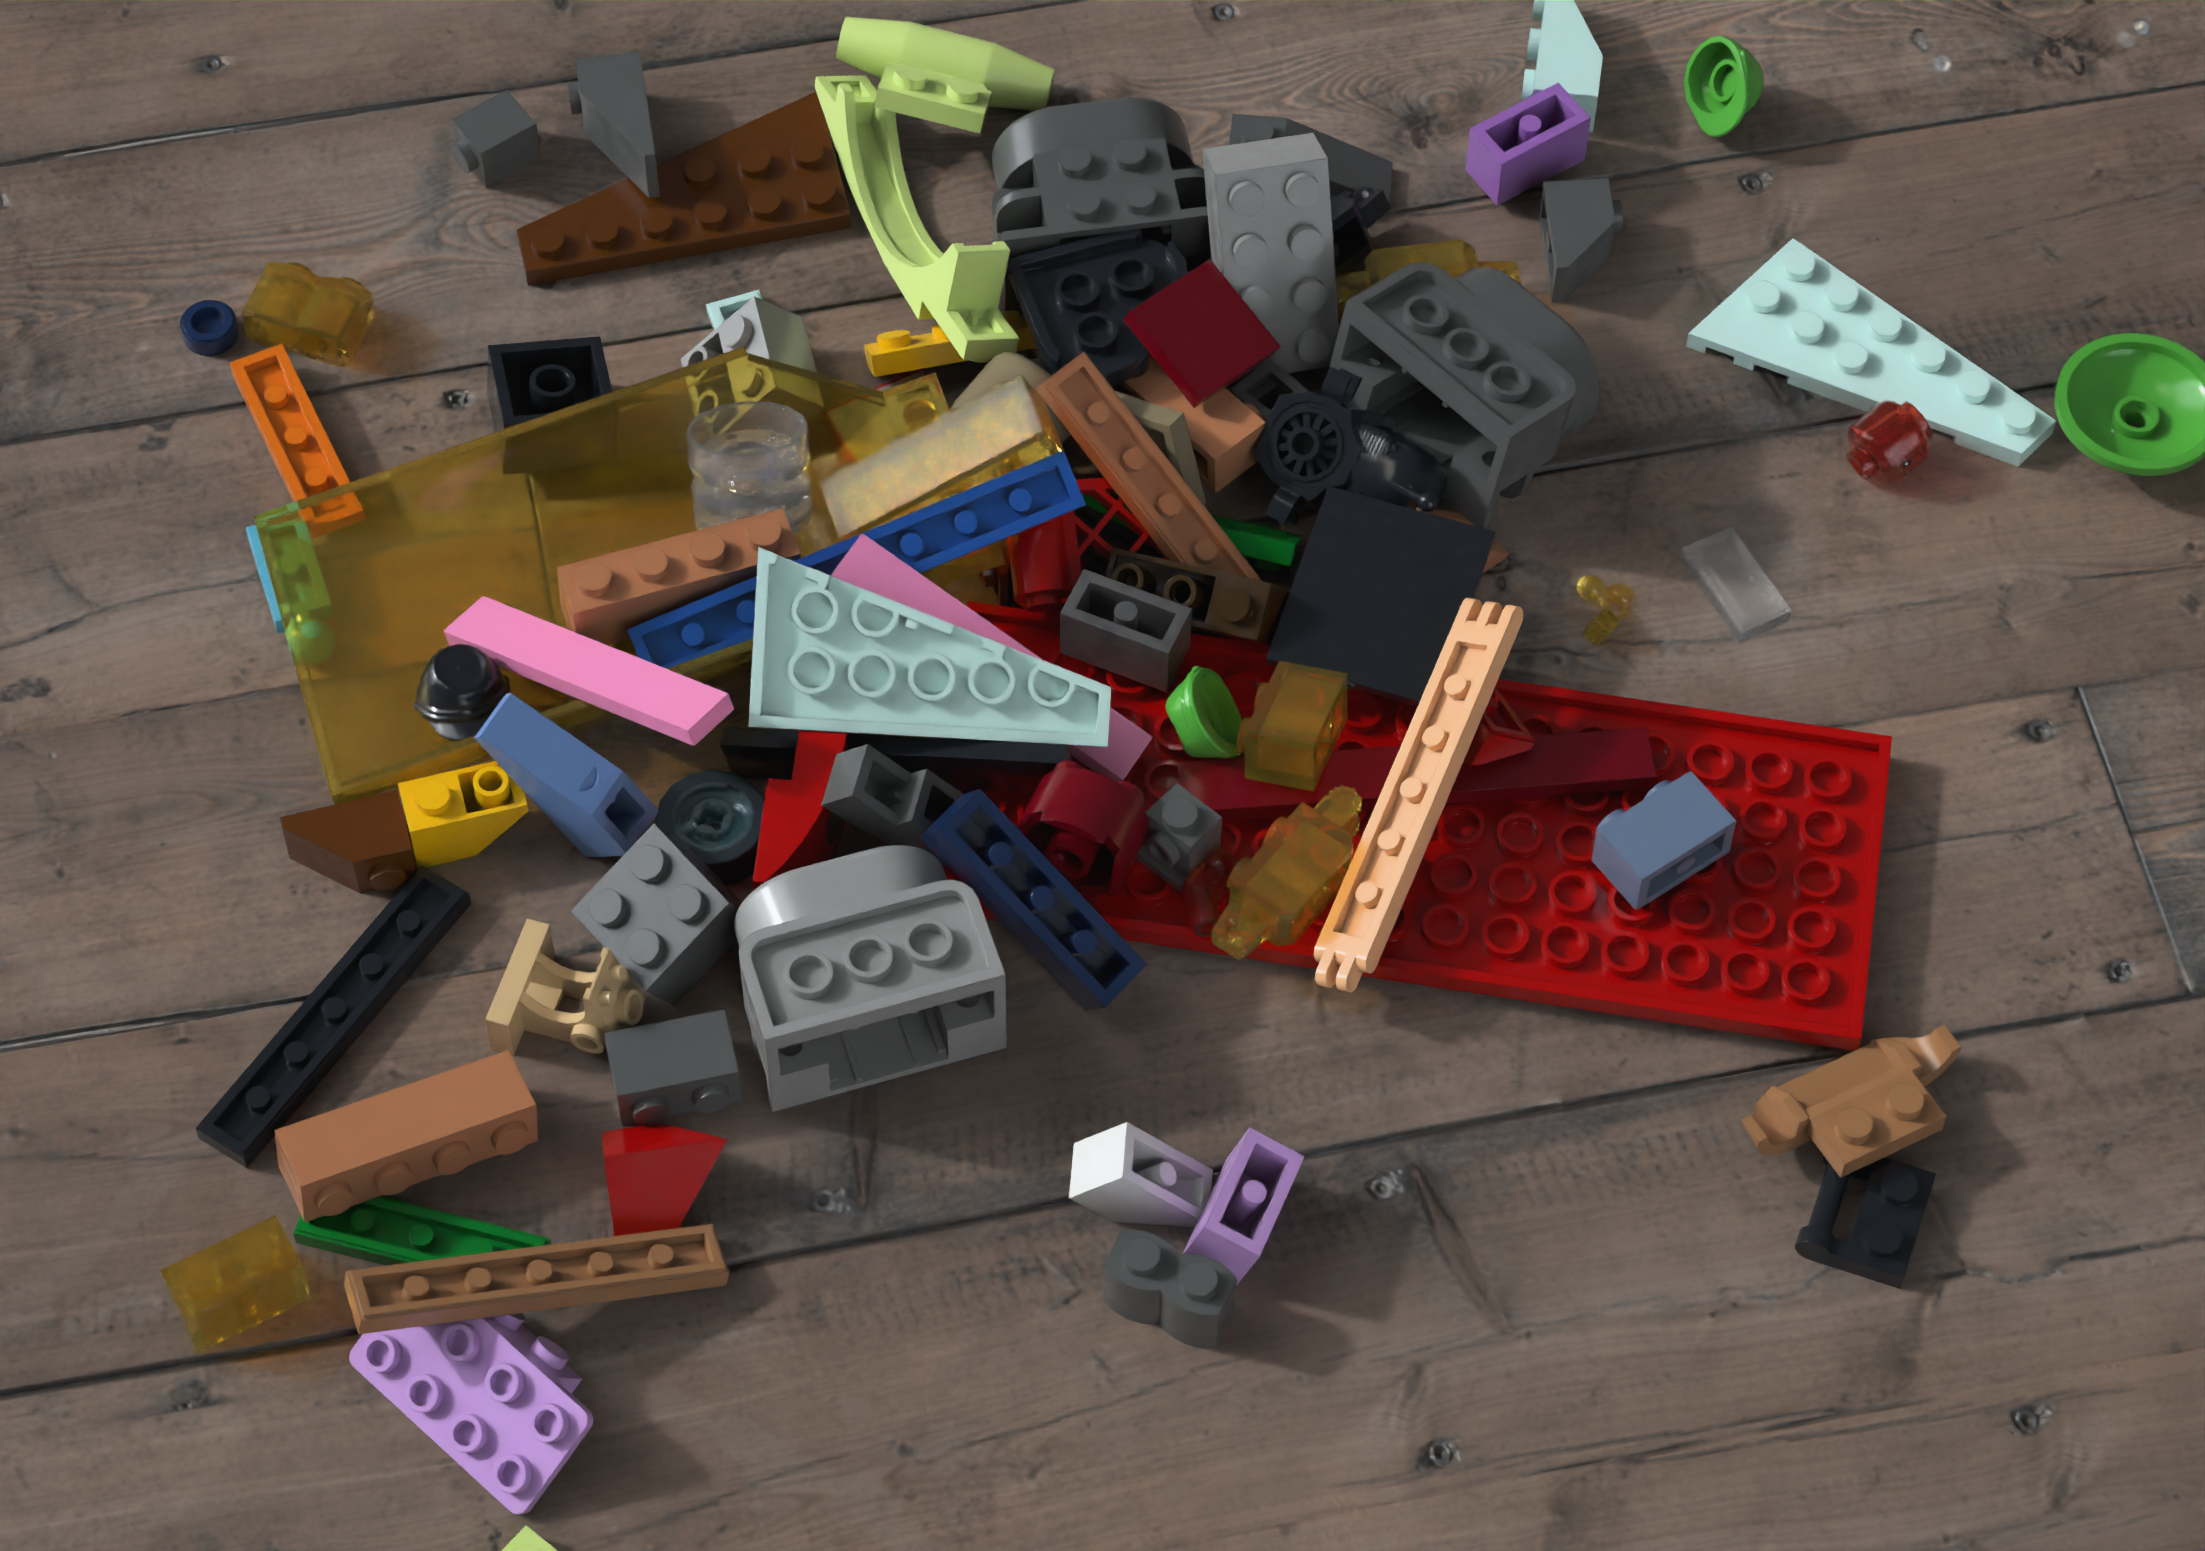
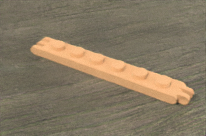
[1314,598,1523,993]

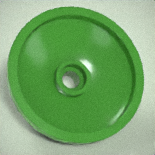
[2054,333,2205,476]

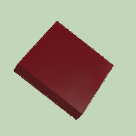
[1123,259,1281,408]

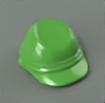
[1684,36,1764,137]
[1165,666,1245,759]

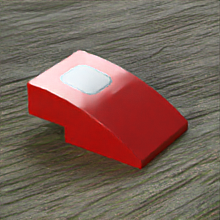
[753,730,848,891]

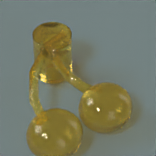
[1577,575,1634,645]

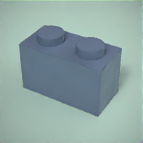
[1591,771,1736,911]

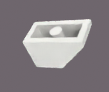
[1069,1122,1213,1228]

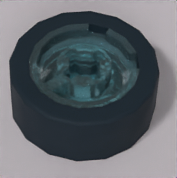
[656,770,765,886]

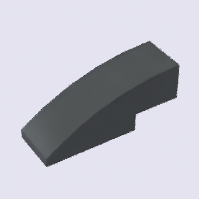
[821,744,963,867]

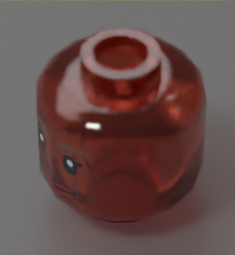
[1846,400,1933,484]

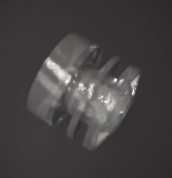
[686,401,814,535]

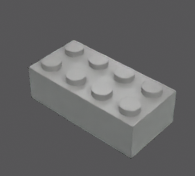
[1202,133,1339,381]

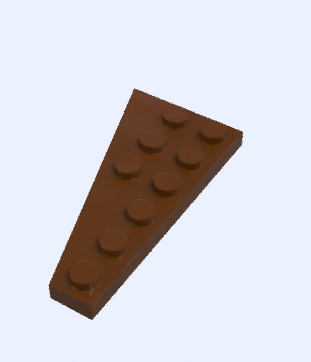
[517,92,851,285]

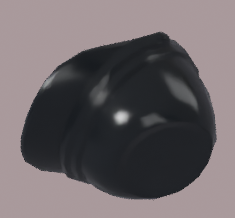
[414,643,511,742]

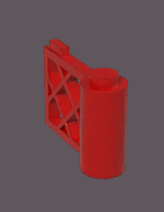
[1006,478,1168,612]

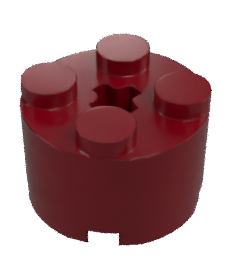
[1016,760,1149,903]

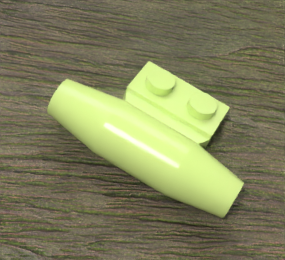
[836,17,1055,134]

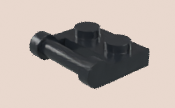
[1795,1157,1936,1289]

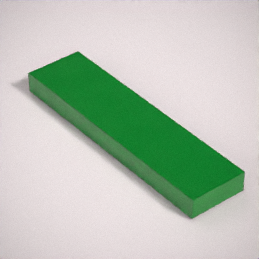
[293,1196,551,1266]

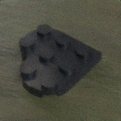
[1007,229,1188,387]

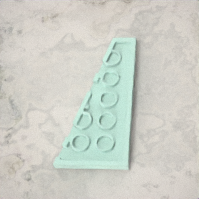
[1686,238,2056,467]
[748,547,1111,747]

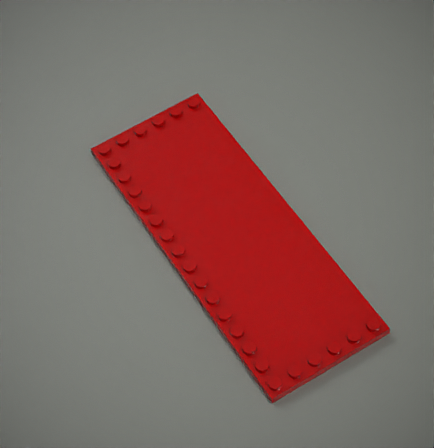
[942,601,1892,1051]

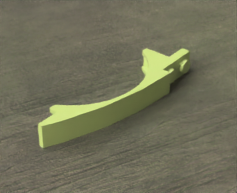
[815,75,1019,363]

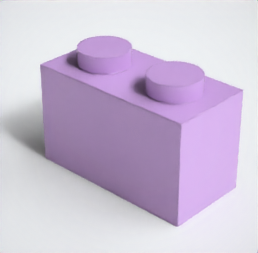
[1183,1128,1305,1286]

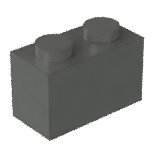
[604,1009,742,1125]

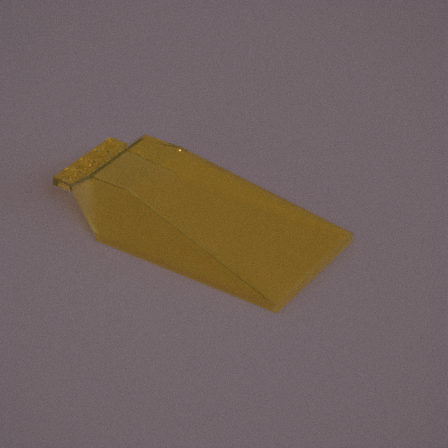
[253,346,1005,804]

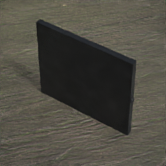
[1266,486,1495,707]

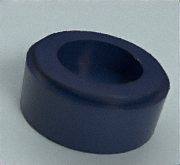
[180,300,239,356]

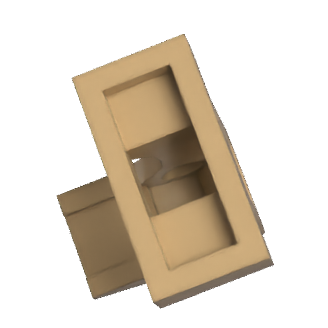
[485,919,646,1056]

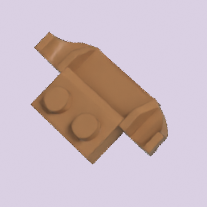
[1741,1025,1962,1178]

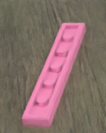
[830,533,1153,782]
[443,596,734,746]

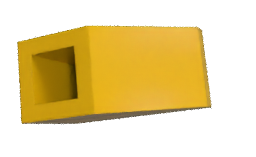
[398,761,528,870]

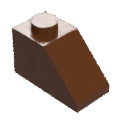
[280,790,417,893]

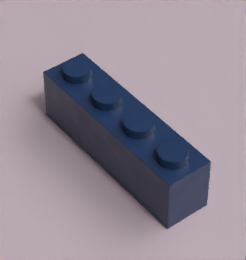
[920,789,1147,1011]

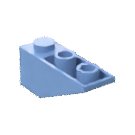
[474,693,659,858]

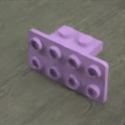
[349,1313,593,1514]

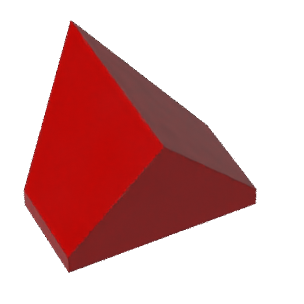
[602,1123,728,1236]

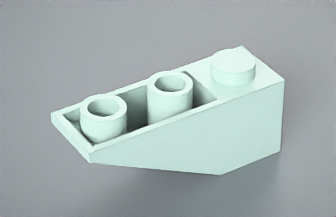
[1521,0,1603,132]

